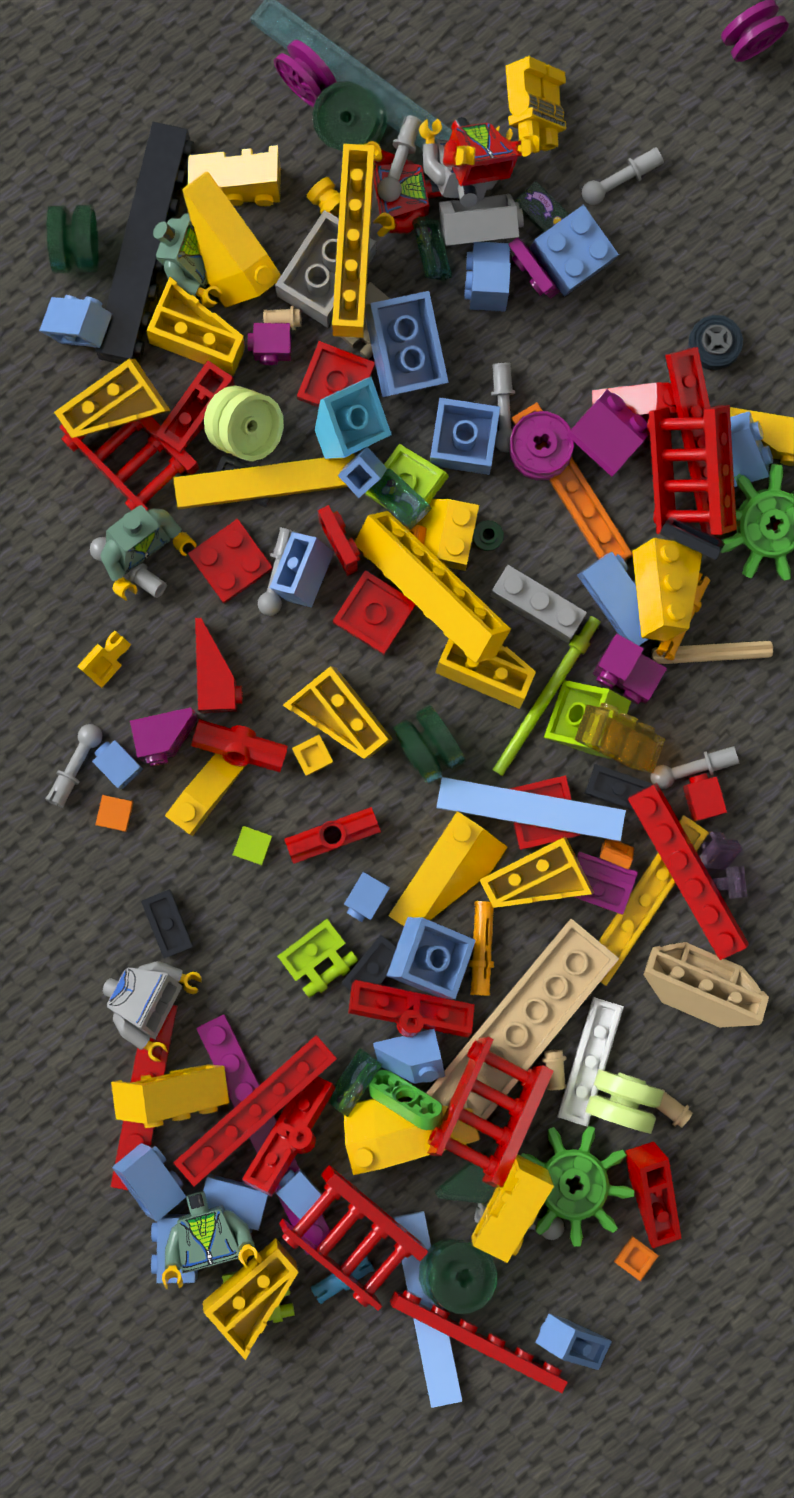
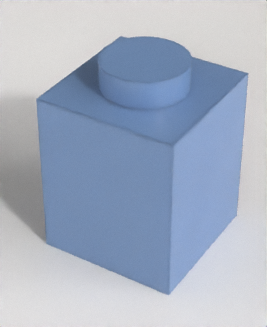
[338,447,387,498]
[92,740,143,790]
[344,872,390,922]
[276,1168,322,1219]

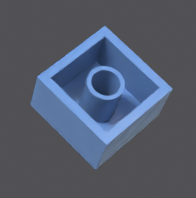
[530,204,619,297]
[430,398,500,475]
[387,917,476,999]

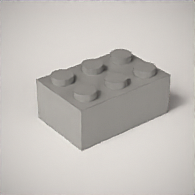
[275,210,376,328]

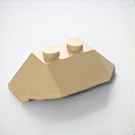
[643,942,769,1028]

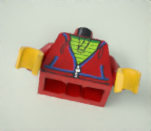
[443,117,540,186]
[365,141,443,237]

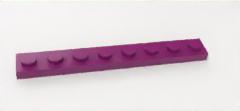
[196,1014,331,1255]

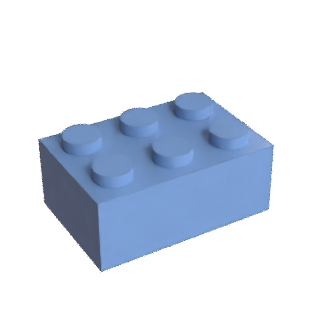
[365,291,449,397]

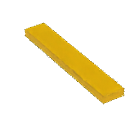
[173,454,355,510]
[599,815,709,986]

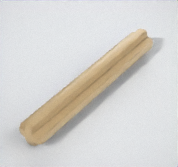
[651,641,773,664]

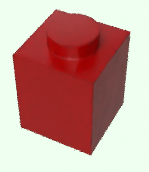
[683,773,727,822]

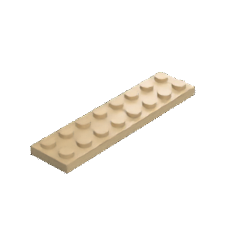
[426,919,619,1145]

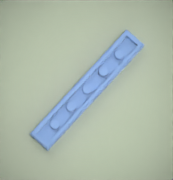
[436,777,626,841]
[393,1211,462,1408]

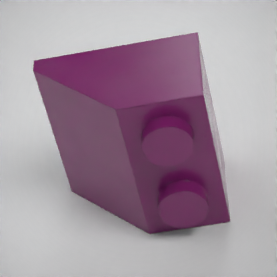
[567,389,650,477]
[130,707,198,766]

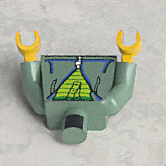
[153,213,245,308]
[100,505,196,601]
[162,1191,262,1289]

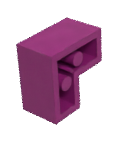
[592,633,667,704]

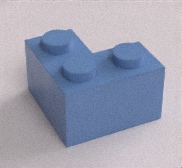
[464,242,511,311]

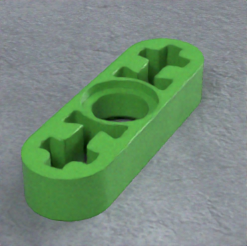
[369,1070,443,1130]

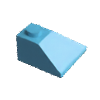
[315,377,392,459]

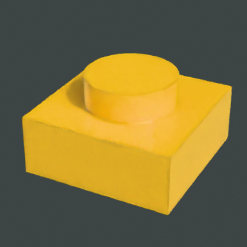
[292,735,333,776]

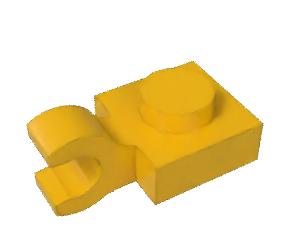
[77,631,131,688]

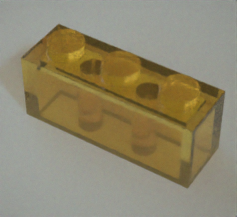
[575,703,665,774]

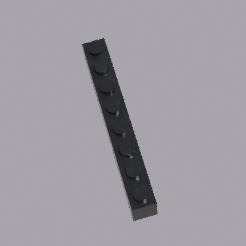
[96,121,194,364]

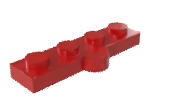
[348,980,475,1037]
[242,1076,336,1197]

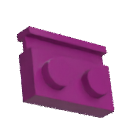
[508,237,560,299]
[573,852,638,915]

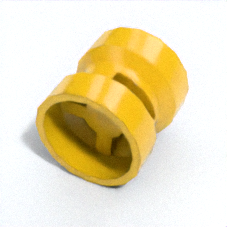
[307,177,340,216]

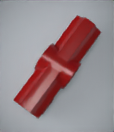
[191,719,288,773]
[284,807,381,864]

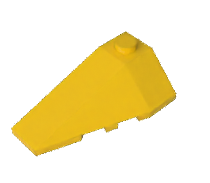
[182,171,281,308]
[389,811,507,926]
[343,1099,480,1175]

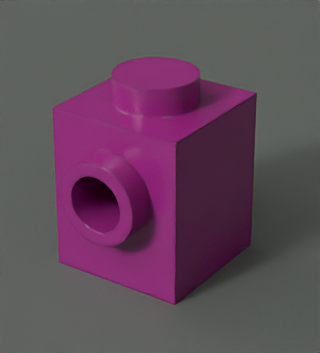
[248,323,291,366]

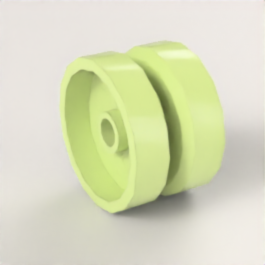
[204,385,284,461]
[585,1069,664,1134]

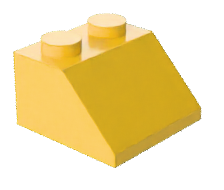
[414,499,479,571]

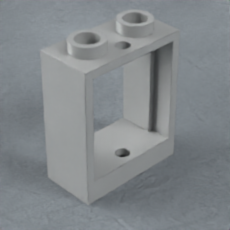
[439,194,524,246]

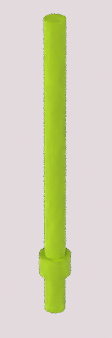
[492,616,601,776]

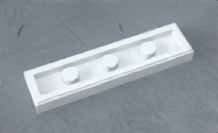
[557,997,624,1127]

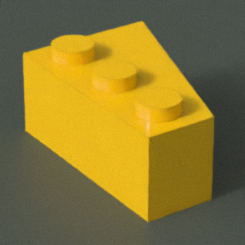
[632,538,702,641]
[283,666,392,759]
[203,1238,298,1360]

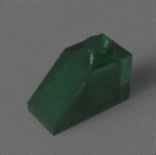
[435,1151,496,1204]

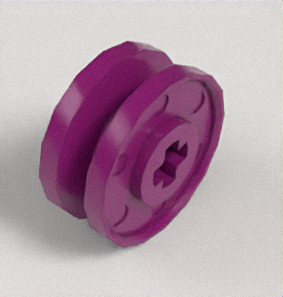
[721,0,789,62]
[274,39,337,108]
[509,411,574,480]

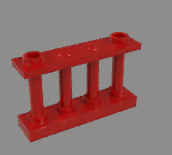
[647,405,737,535]
[59,416,199,511]
[427,1036,554,1187]
[279,1165,428,1311]

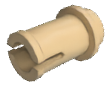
[263,306,302,330]
[542,1050,567,1090]
[655,1089,693,1128]

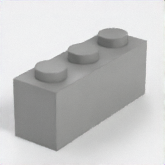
[490,565,587,643]

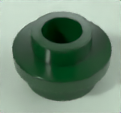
[473,520,504,551]

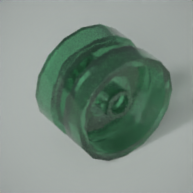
[312,81,387,151]
[46,204,99,274]
[392,704,466,785]
[419,1238,497,1314]

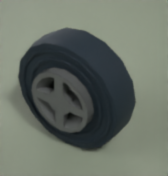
[688,315,743,370]

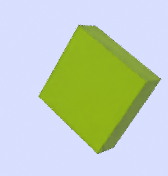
[233,826,273,865]

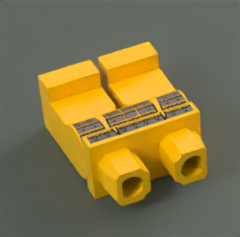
[506,56,566,151]

